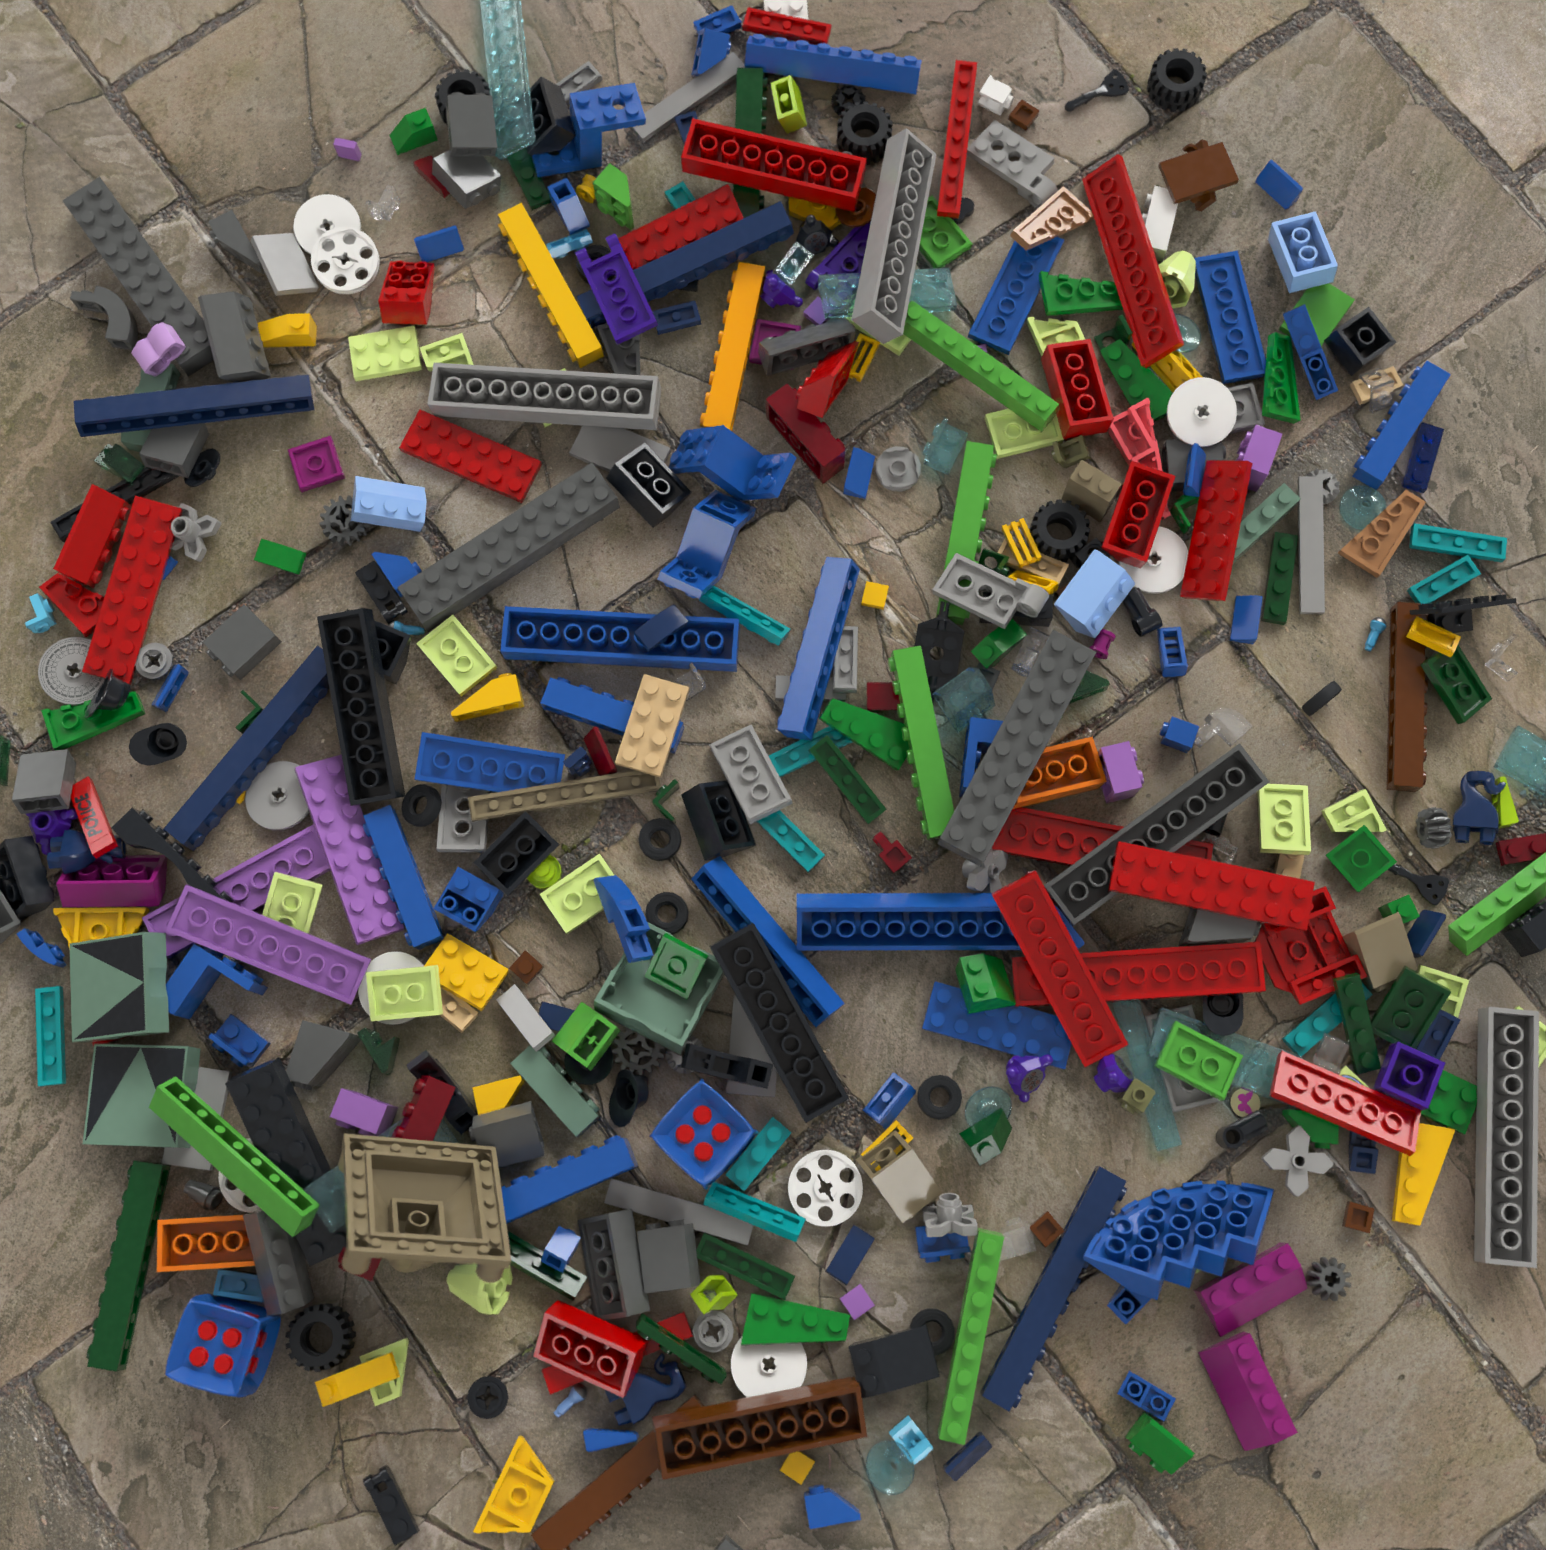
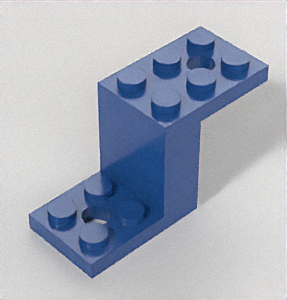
[531,83,646,177]
[668,425,797,501]
[657,490,757,599]
[959,717,1003,797]
[166,944,268,1020]

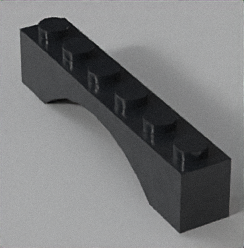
[111,807,234,902]

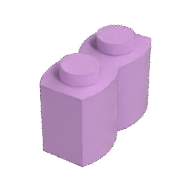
[131,322,186,377]

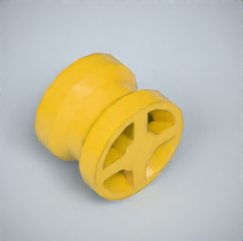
[575,174,596,203]

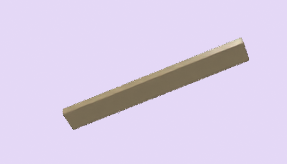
[468,770,661,822]

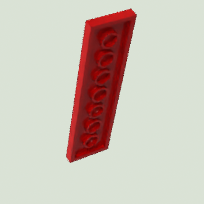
[82,496,183,685]
[1108,841,1315,931]
[992,871,1129,1067]

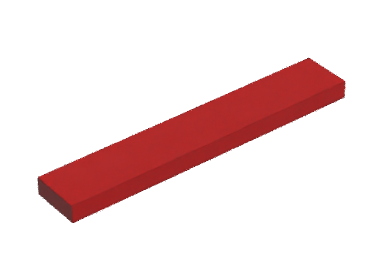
[542,1312,693,1394]

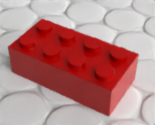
[1041,339,1114,439]

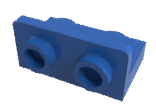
[208,1014,271,1068]
[915,1226,971,1263]

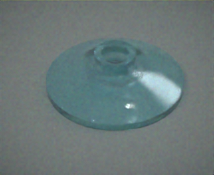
[1174,313,1201,353]
[1340,485,1386,530]
[965,1086,1012,1126]
[866,1440,914,1495]

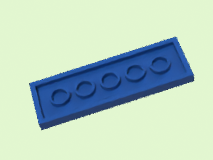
[968,237,1064,355]
[1194,251,1266,384]
[414,732,565,792]
[922,981,1072,1070]

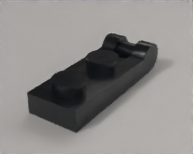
[355,560,408,625]
[363,1465,420,1546]

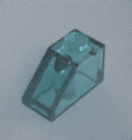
[773,241,814,286]

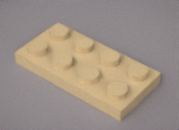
[615,674,690,778]

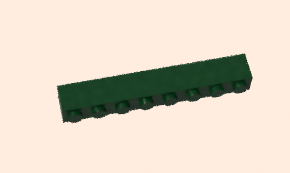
[733,68,768,218]
[86,1160,171,1372]

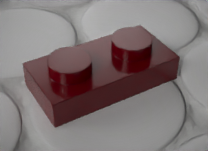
[1495,833,1546,866]

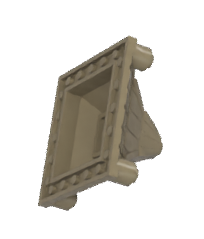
[338,1134,511,1283]

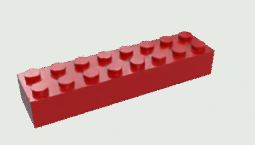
[681,118,867,212]

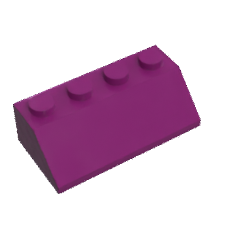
[56,855,167,908]
[1194,1242,1308,1337]
[1198,1331,1298,1451]

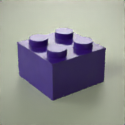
[1373,1042,1445,1111]

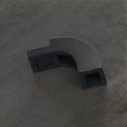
[681,1043,773,1089]
[406,1050,478,1135]

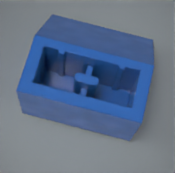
[433,867,504,932]

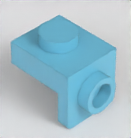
[25,593,56,633]
[889,1415,933,1465]

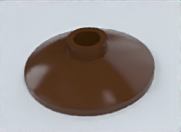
[836,188,876,227]

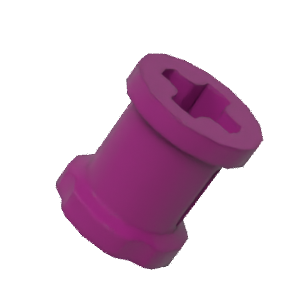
[1089,629,1116,659]

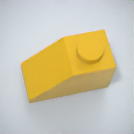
[472,1075,525,1115]

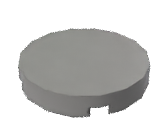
[875,446,921,492]

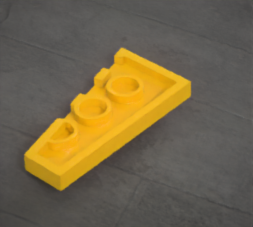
[1392,1123,1455,1226]

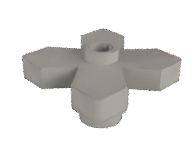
[171,503,221,562]
[962,848,1008,893]
[1261,1126,1333,1197]
[922,1193,978,1237]

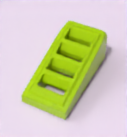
[1492,776,1519,829]

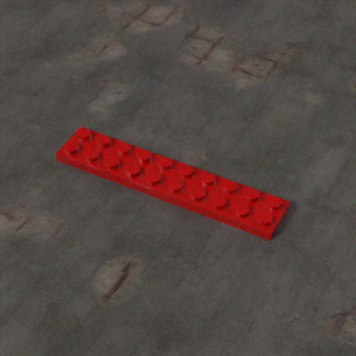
[1082,154,1184,368]
[992,807,1214,866]
[1012,942,1266,1007]

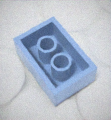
[1268,211,1338,293]

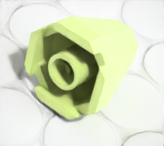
[1158,251,1196,308]
[447,1263,513,1315]

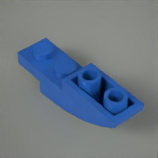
[1283,304,1338,400]
[593,875,654,963]

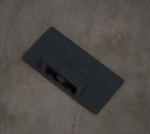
[1410,594,1517,633]

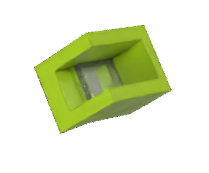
[690,1275,738,1315]

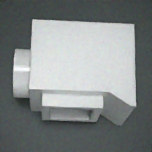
[978,75,1014,116]

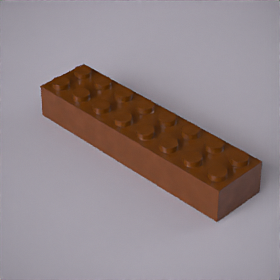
[652,1376,867,1480]

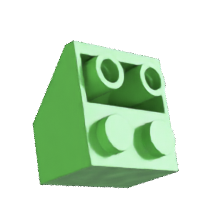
[593,163,634,230]
[552,1002,621,1071]

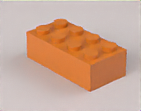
[1013,736,1107,809]
[157,1215,255,1272]

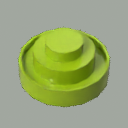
[527,855,562,890]

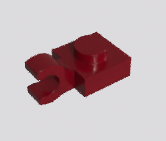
[872,831,912,874]

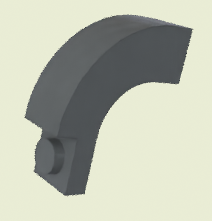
[70,286,138,350]

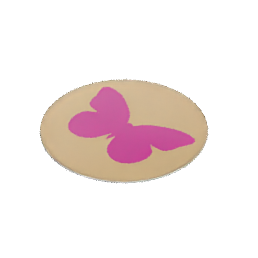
[1231,1088,1260,1117]

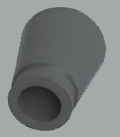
[184,1180,223,1210]

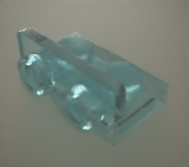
[922,417,968,475]

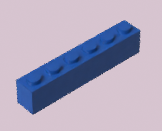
[1352,361,1451,490]
[540,677,684,754]
[363,805,444,950]

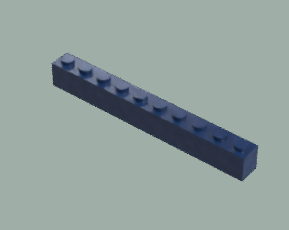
[577,201,794,328]
[74,374,315,437]
[164,645,329,851]
[980,1166,1127,1412]

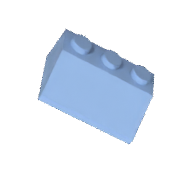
[351,476,427,532]
[1054,549,1136,638]

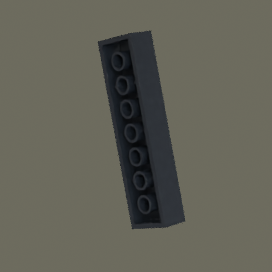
[317,608,405,806]
[709,922,849,1123]
[225,1057,347,1266]

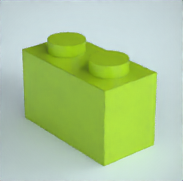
[771,75,807,134]

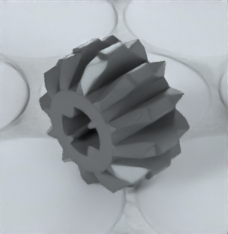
[1415,807,1452,849]
[1307,1257,1352,1301]

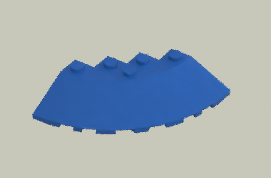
[1083,1181,1274,1300]

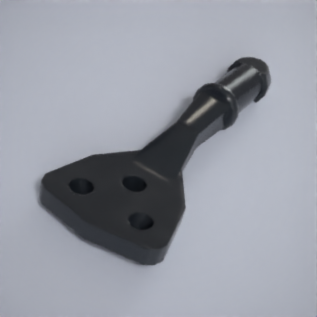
[1064,69,1129,112]
[1388,863,1449,906]

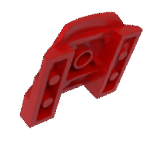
[1254,886,1368,1005]

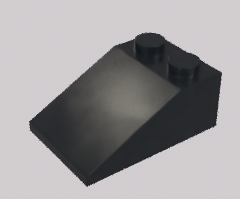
[848,1325,940,1399]

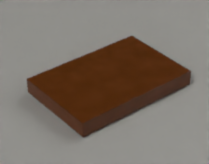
[1158,142,1239,204]

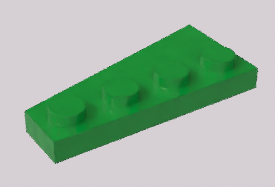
[1038,271,1123,316]
[1262,332,1301,424]
[1100,339,1173,422]
[41,691,145,751]
[819,698,909,771]
[741,1293,850,1346]

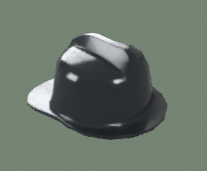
[84,668,131,719]
[129,723,187,766]
[1203,993,1244,1036]
[609,1069,649,1127]

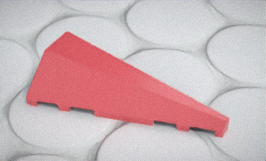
[1107,398,1171,520]

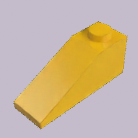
[258,313,317,348]
[451,673,525,722]
[315,1352,400,1407]

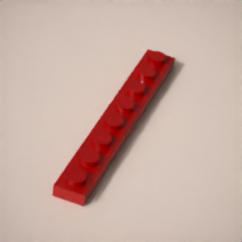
[937,60,977,219]

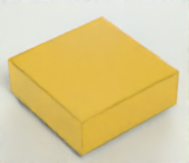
[861,581,889,610]
[780,1451,815,1485]

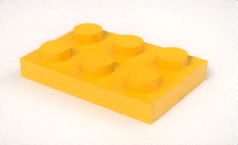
[424,933,509,1011]

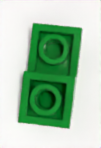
[254,539,307,575]

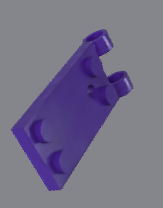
[805,221,871,310]
[575,233,658,345]

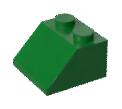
[955,953,1016,1014]
[1125,1412,1195,1475]

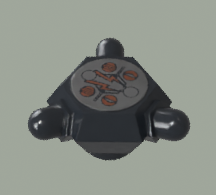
[791,215,839,260]

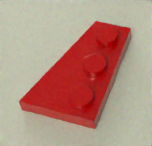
[39,573,104,638]

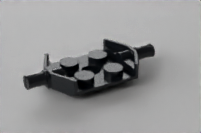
[914,601,965,705]

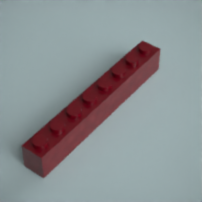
[338,1075,456,1281]

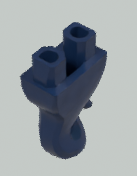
[1452,771,1506,845]
[47,830,126,874]
[605,1353,687,1426]

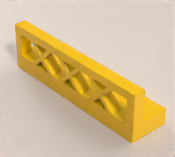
[1131,342,1202,392]

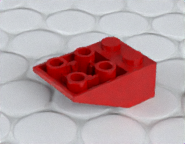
[378,261,435,325]

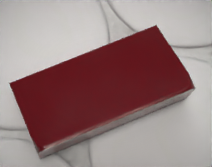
[413,155,450,199]
[866,682,900,710]
[584,726,617,776]

